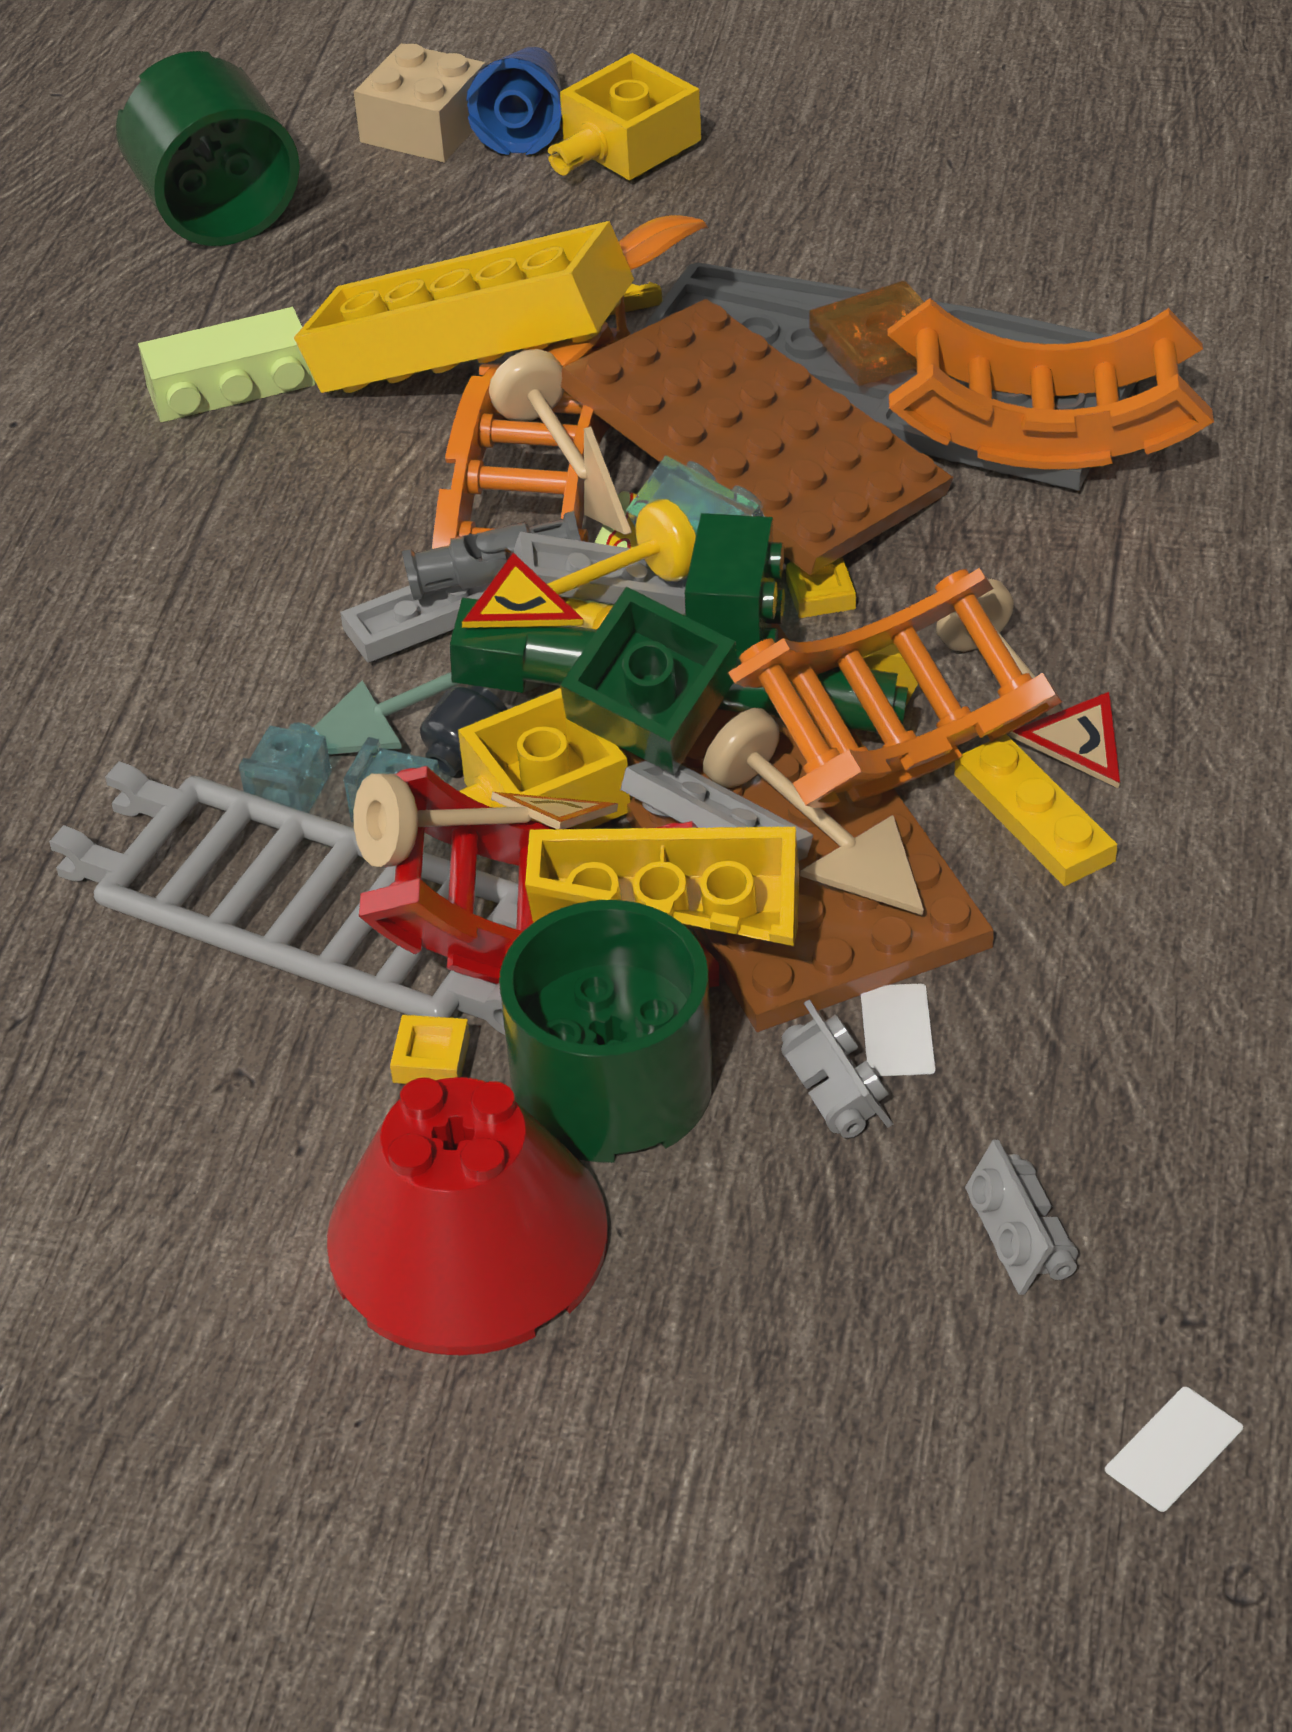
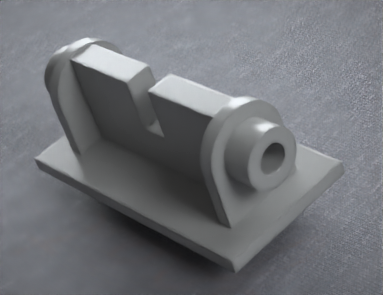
[781,1000,893,1138]
[965,1140,1078,1295]

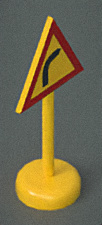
[462,499,696,628]

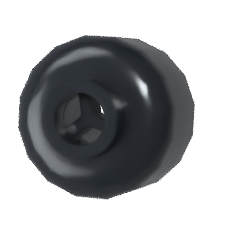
[420,685,508,776]

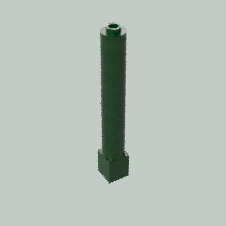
[450,597,908,733]

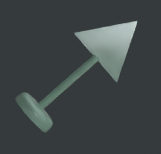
[288,672,540,758]

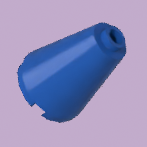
[466,47,562,155]

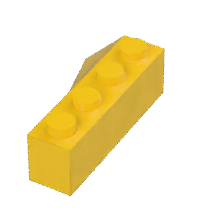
[525,827,799,946]

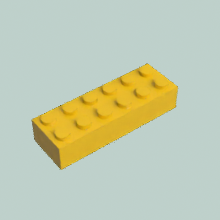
[294,221,634,393]

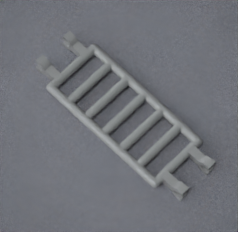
[49,761,518,1035]

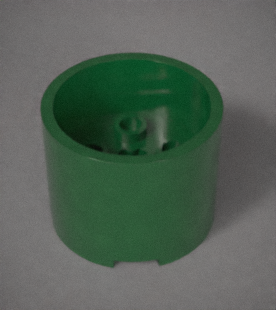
[116,51,300,246]
[499,900,713,1163]

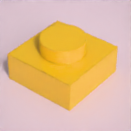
[390,1015,470,1084]

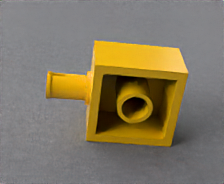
[548,53,701,180]
[458,688,630,829]

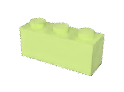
[138,307,315,422]

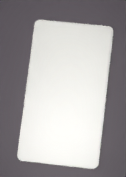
[861,983,935,1077]
[1105,1387,1243,1512]

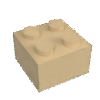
[354,43,486,163]

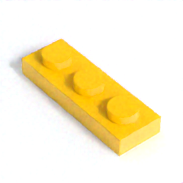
[954,734,1117,887]

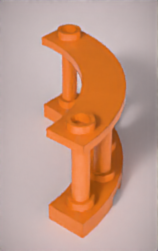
[887,298,1214,469]
[432,362,611,553]
[728,568,1062,808]

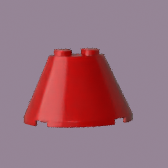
[327,1077,608,1355]

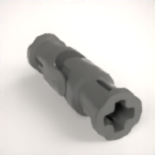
[402,511,581,600]

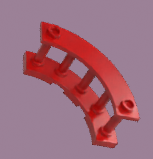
[359,766,719,988]

